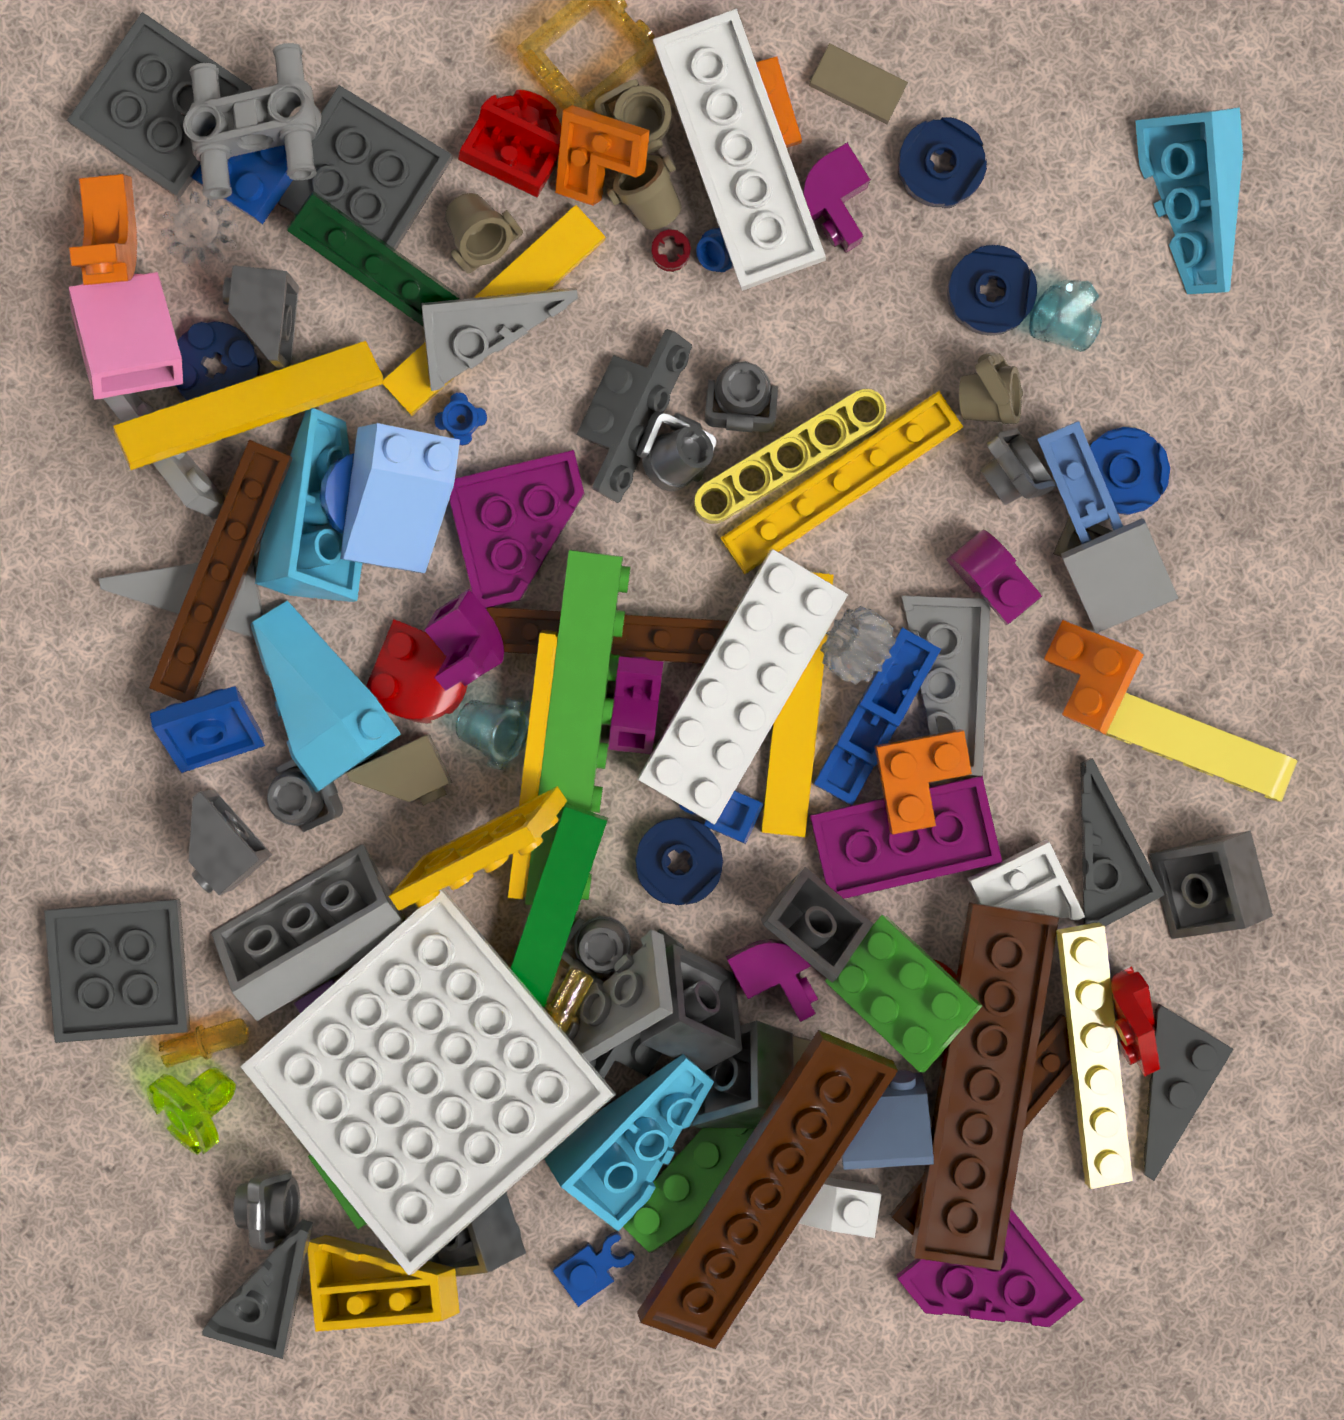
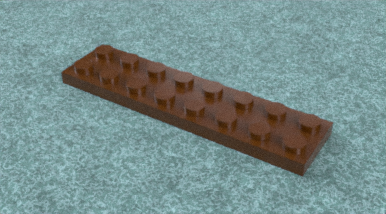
[910,902,1059,1271]
[637,1030,898,1349]

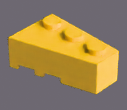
[307,1235,460,1332]

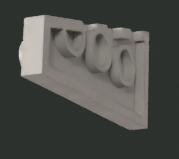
[902,596,991,776]
[555,930,673,1062]

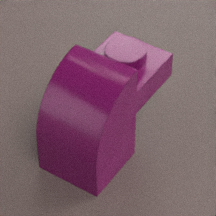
[803,142,871,253]
[946,529,1042,625]
[424,589,504,691]
[608,656,664,755]
[726,939,818,1022]

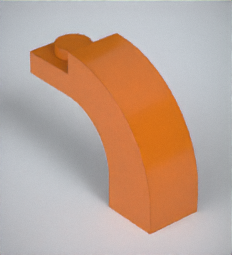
[69,174,137,285]

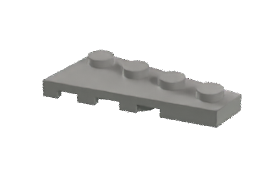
[86,375,225,519]

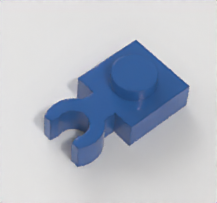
[679,791,764,844]
[553,1231,635,1307]

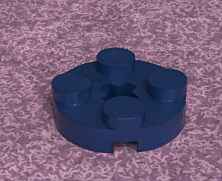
[898,117,987,208]
[947,245,1037,336]
[175,321,260,401]
[635,817,723,906]

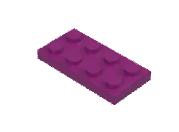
[809,776,1002,899]

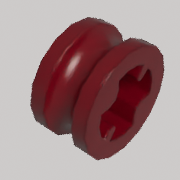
[651,229,691,272]

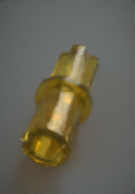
[545,968,593,1033]
[159,1018,249,1068]

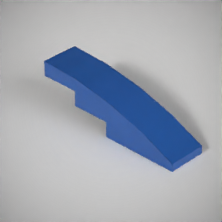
[813,627,941,806]

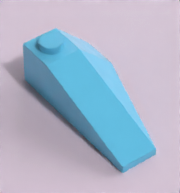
[1135,107,1243,294]
[255,408,362,602]
[250,601,401,793]
[544,1054,714,1231]

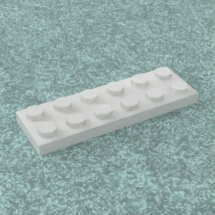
[653,9,826,291]
[637,549,848,824]

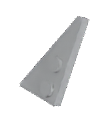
[421,288,578,391]
[99,556,263,638]

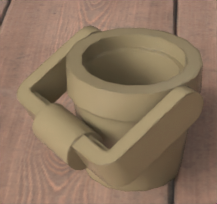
[594,79,672,155]
[607,153,682,230]
[445,193,523,273]
[959,352,1023,424]

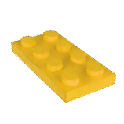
[389,786,567,911]

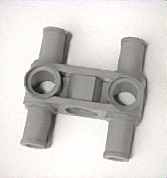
[183,43,322,199]

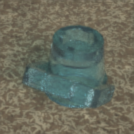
[1029,279,1102,352]
[455,696,529,770]

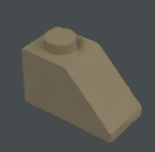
[346,735,452,806]

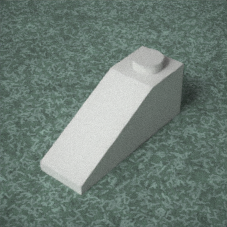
[799,1177,881,1238]

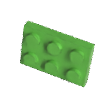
[825,915,983,1072]

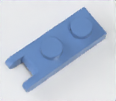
[1037,421,1123,544]

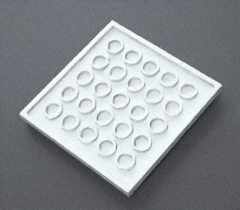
[241,889,616,1275]

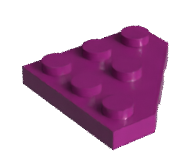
[449,450,585,609]
[896,1209,1084,1327]

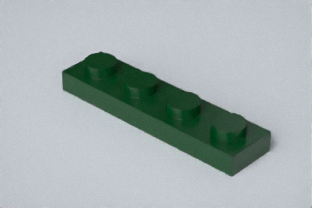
[287,191,460,327]

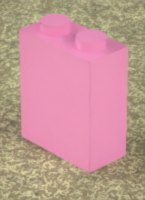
[69,272,183,400]

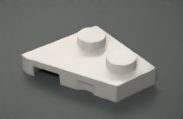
[967,840,1085,920]

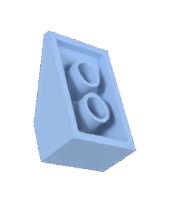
[340,423,460,573]

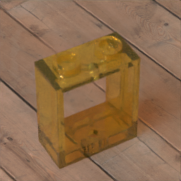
[516,0,655,111]

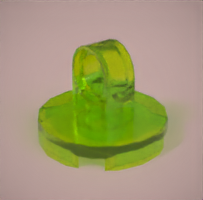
[146,1067,236,1155]

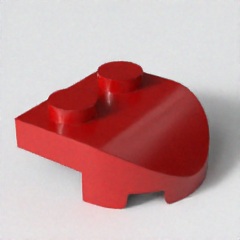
[458,90,561,198]
[366,619,468,724]
[1111,966,1160,1077]

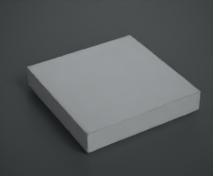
[1061,518,1178,633]

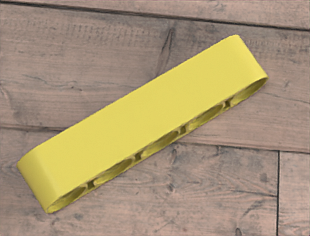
[694,389,886,524]
[1080,693,1297,802]

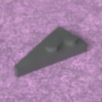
[1080,758,1165,926]
[1143,1004,1234,1181]
[202,1219,313,1359]

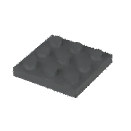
[67,12,253,199]
[277,85,453,250]
[44,899,191,1043]

